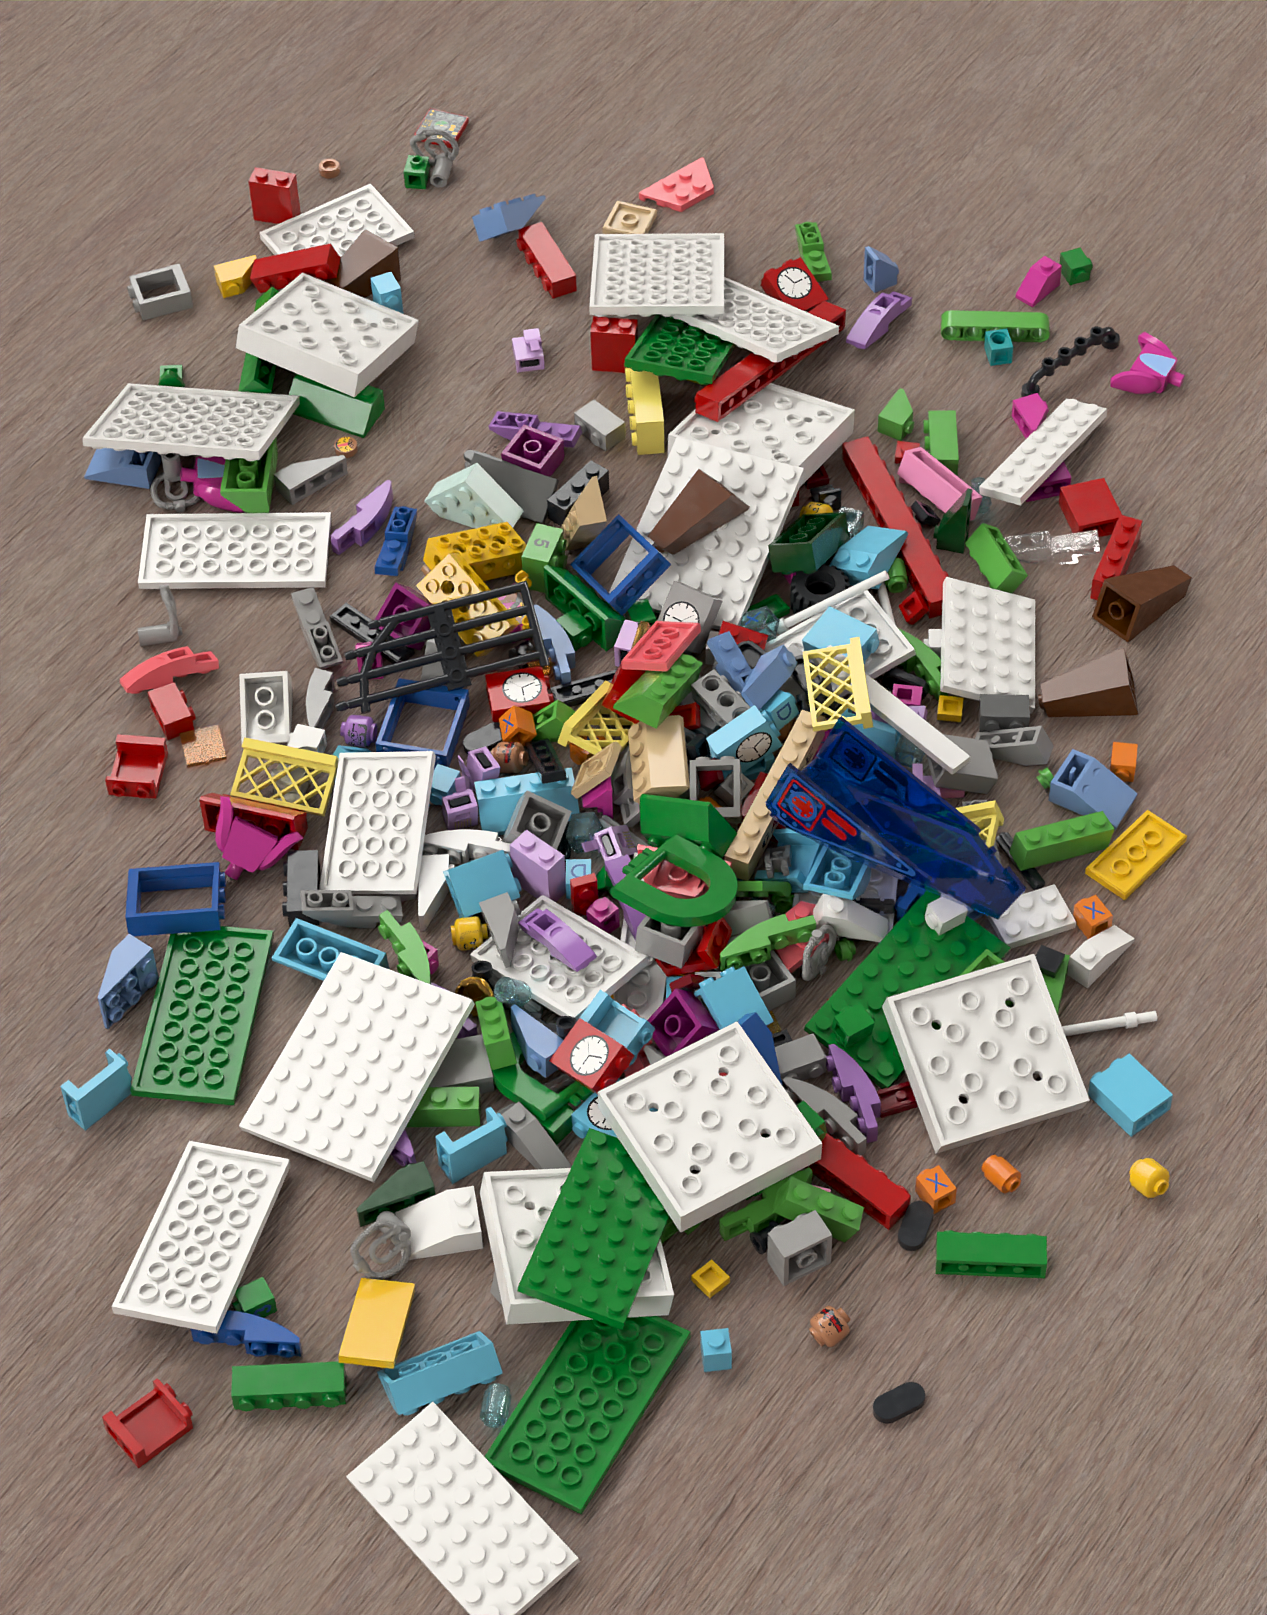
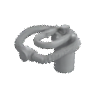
[410,128,459,188]
[150,453,201,512]
[138,585,183,646]
[798,924,837,981]
[350,1211,411,1280]

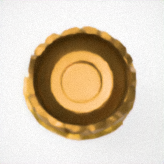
[455,977,494,1017]

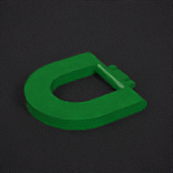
[610,834,738,927]
[492,1023,594,1121]

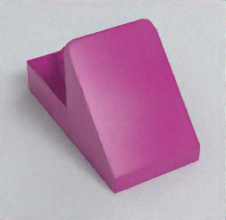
[582,776,613,819]

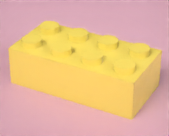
[625,368,665,455]

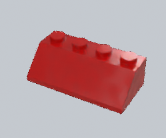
[199,793,308,850]

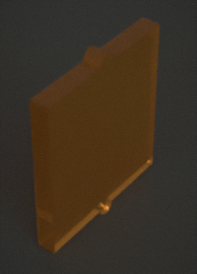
[179,725,227,768]

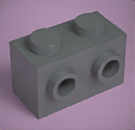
[979,694,1030,732]

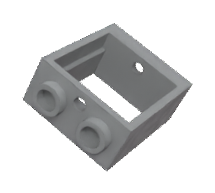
[127,264,193,320]
[690,756,742,824]

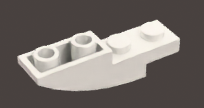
[422,829,511,865]

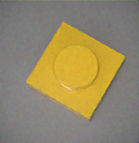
[937,695,964,722]
[691,1260,730,1298]

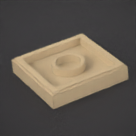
[602,201,657,234]
[571,741,622,799]

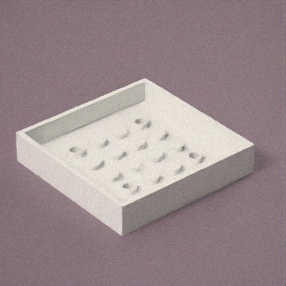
[236,273,419,397]
[668,383,855,488]
[882,954,1090,1154]
[598,1022,822,1233]
[480,1168,674,1325]

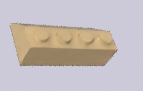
[561,476,607,551]
[628,715,690,804]

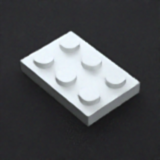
[985,884,1076,949]

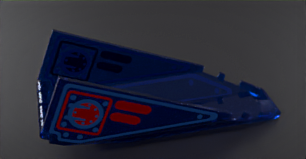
[765,716,1026,919]

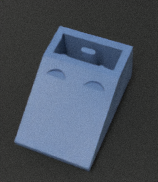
[472,194,546,242]
[84,448,162,489]
[1049,749,1138,830]
[98,934,159,1029]

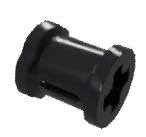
[749,1220,779,1254]

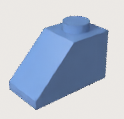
[863,246,899,293]

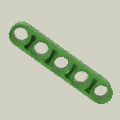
[941,310,1050,342]

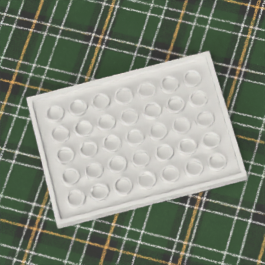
[589,233,724,317]
[83,383,300,461]
[609,437,806,630]
[239,952,475,1182]

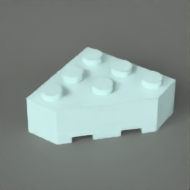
[424,463,524,528]

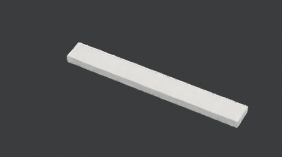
[813,645,970,775]

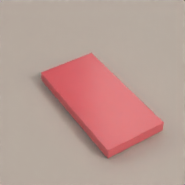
[621,621,701,671]

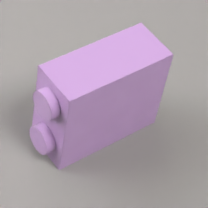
[510,830,566,902]

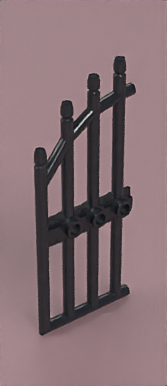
[335,581,550,714]

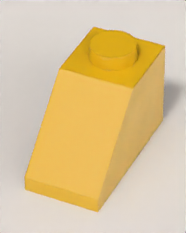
[214,255,257,298]

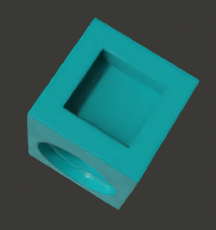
[984,329,1013,366]

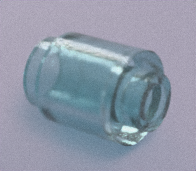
[494,977,532,1006]
[479,1383,512,1428]

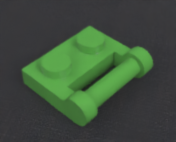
[736,881,792,897]

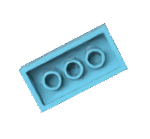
[474,767,581,835]
[272,918,389,981]
[377,1331,503,1416]

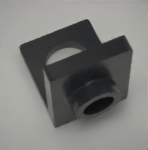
[810,484,842,511]

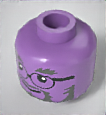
[340,715,377,748]

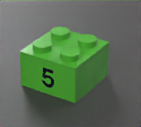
[521,523,568,593]

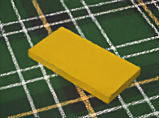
[1085,810,1187,900]
[339,1278,415,1369]

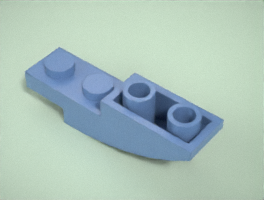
[534,604,576,685]
[707,631,754,704]

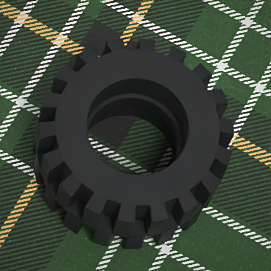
[790,563,850,622]

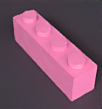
[897,447,983,521]

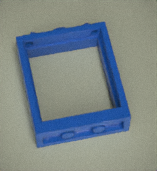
[570,514,672,615]
[376,678,470,769]
[125,862,226,936]

